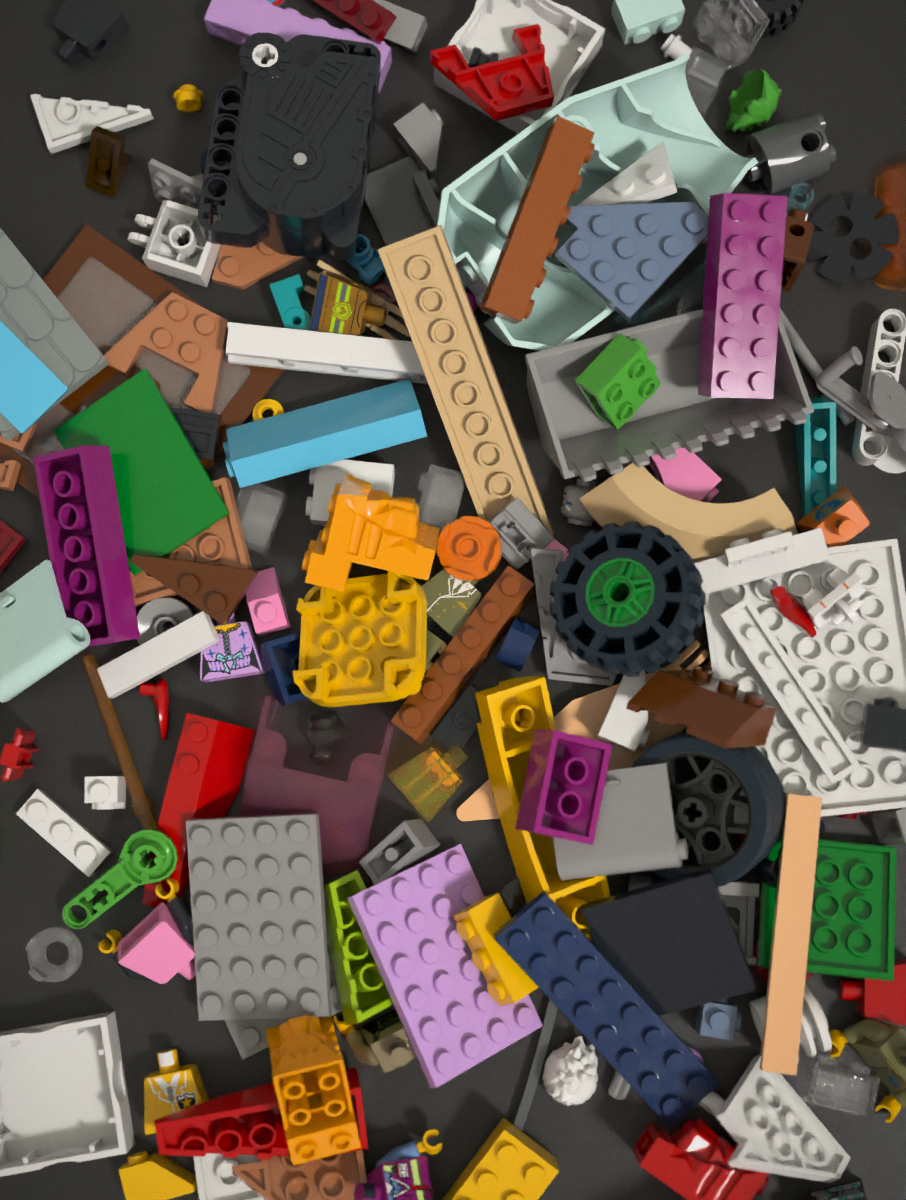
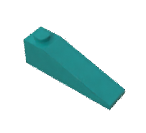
[795,397,836,518]

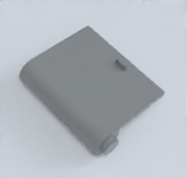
[554,763,688,880]

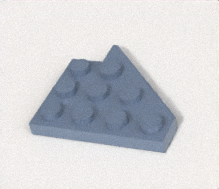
[555,202,709,321]

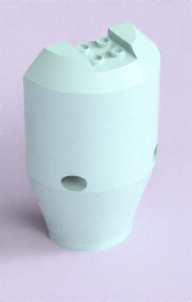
[436,53,759,351]

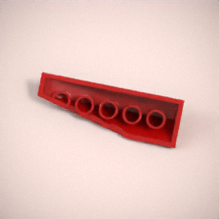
[154,1067,368,1160]

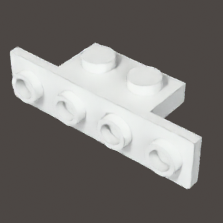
[694,528,830,595]

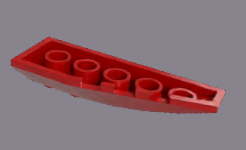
[141,713,255,908]

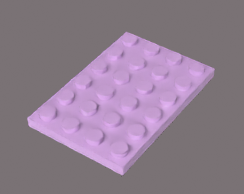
[347,844,543,1088]

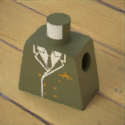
[422,569,483,639]

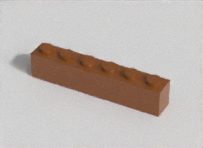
[479,116,595,324]
[391,565,536,745]

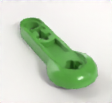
[62,829,178,929]

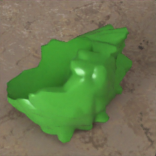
[725,69,782,132]

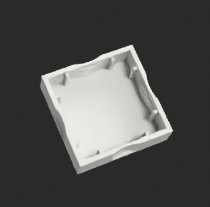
[433,0,605,134]
[0,1011,135,1177]

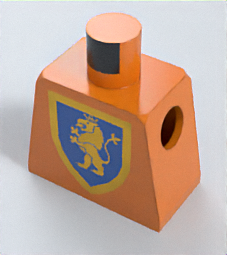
[796,486,870,548]

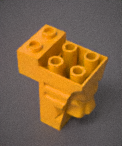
[302,474,440,592]
[266,1015,361,1165]

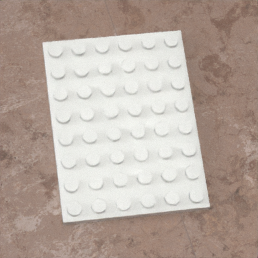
[703,539,906,824]

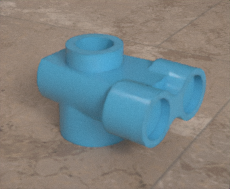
[346,234,386,286]

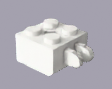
[128,200,221,287]

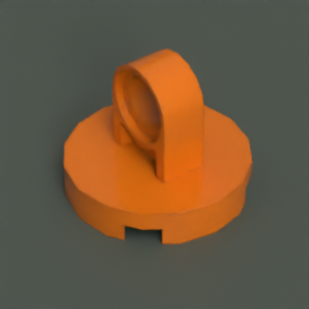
[436,516,502,582]

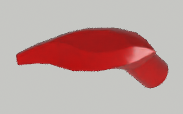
[770,586,817,638]
[140,678,169,740]

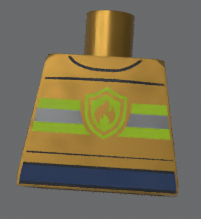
[309,270,387,336]

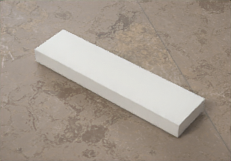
[97,611,220,698]

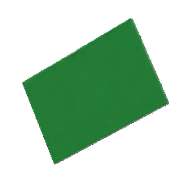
[53,368,230,576]

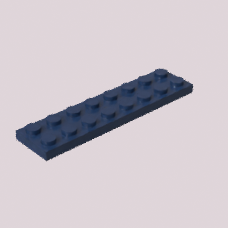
[493,890,720,1127]

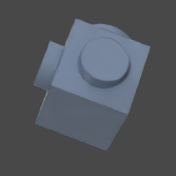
[694,998,741,1041]

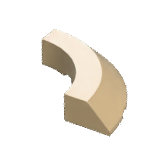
[578,463,798,563]

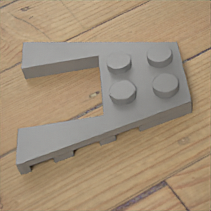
[530,546,616,686]

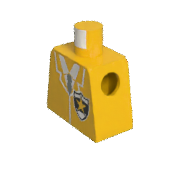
[144,1048,209,1135]

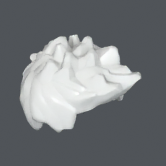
[543,1036,598,1106]

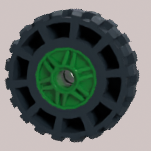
[549,521,706,677]

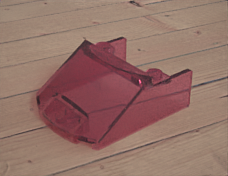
[240,695,396,874]

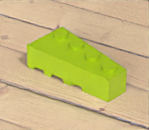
[324,870,393,1026]

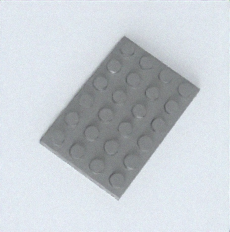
[186,812,332,1021]

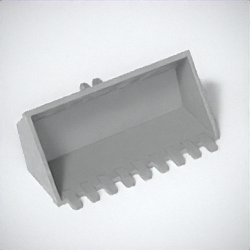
[525,309,814,481]

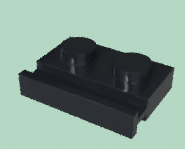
[170,407,222,461]

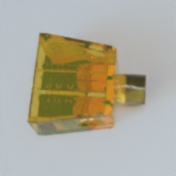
[387,743,469,823]

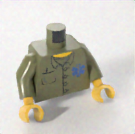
[829,1018,906,1123]

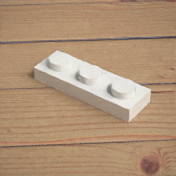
[16,789,113,877]

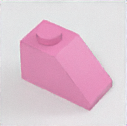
[246,567,291,637]

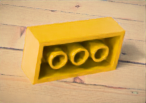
[442,1117,559,1200]

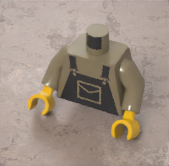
[333,1009,417,1073]

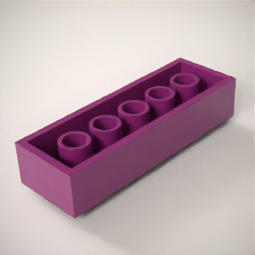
[698,193,788,399]
[33,445,140,647]

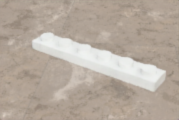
[720,597,861,785]

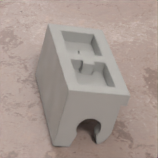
[373,0,428,52]

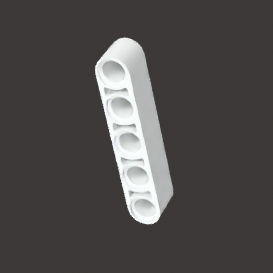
[852,309,906,466]

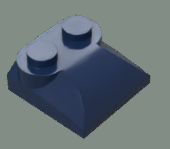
[260,632,307,706]

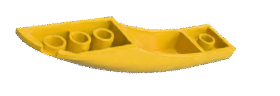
[475,676,610,946]

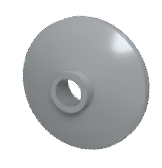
[137,597,194,645]

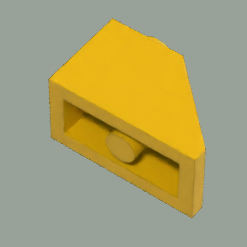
[119,1151,197,1200]

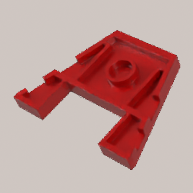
[429,24,554,121]

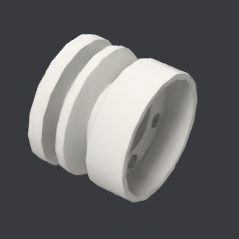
[749,984,832,1062]

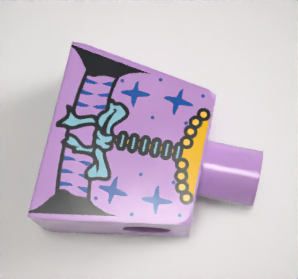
[200,613,265,683]

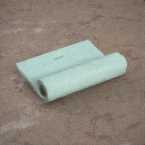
[0,560,90,703]

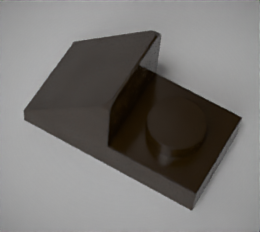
[86,126,132,198]

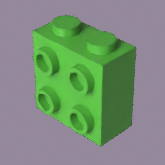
[575,333,661,430]

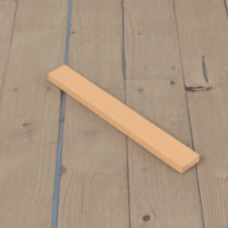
[760,793,822,1075]

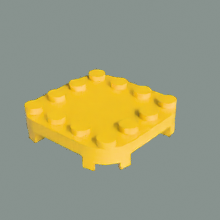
[293,571,427,707]

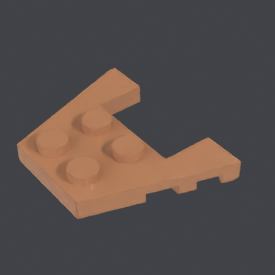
[104,292,228,413]

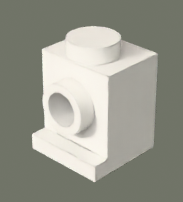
[84,776,126,810]

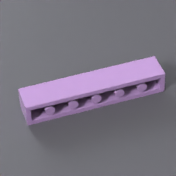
[204,0,392,94]

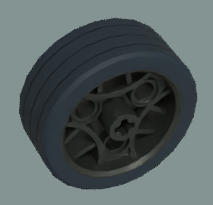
[631,731,784,887]

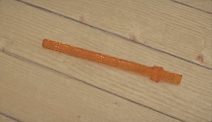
[82,654,157,830]

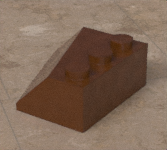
[627,666,777,748]

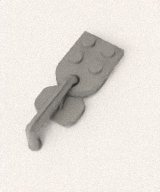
[816,346,906,452]

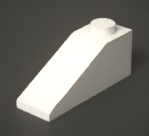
[597,670,650,753]

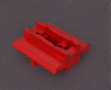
[0,728,39,782]

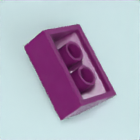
[515,729,612,845]

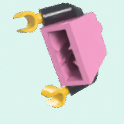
[99,877,196,984]

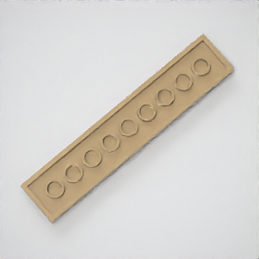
[377,225,554,535]

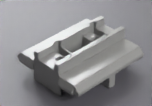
[487,497,554,570]

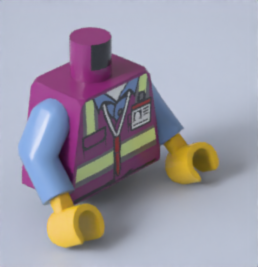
[354,1129,442,1200]

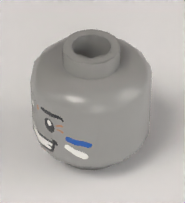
[561,478,596,526]

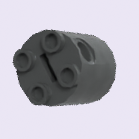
[745,112,837,195]

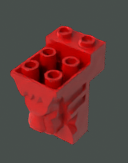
[632,1118,769,1200]

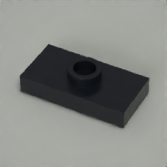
[431,685,481,755]

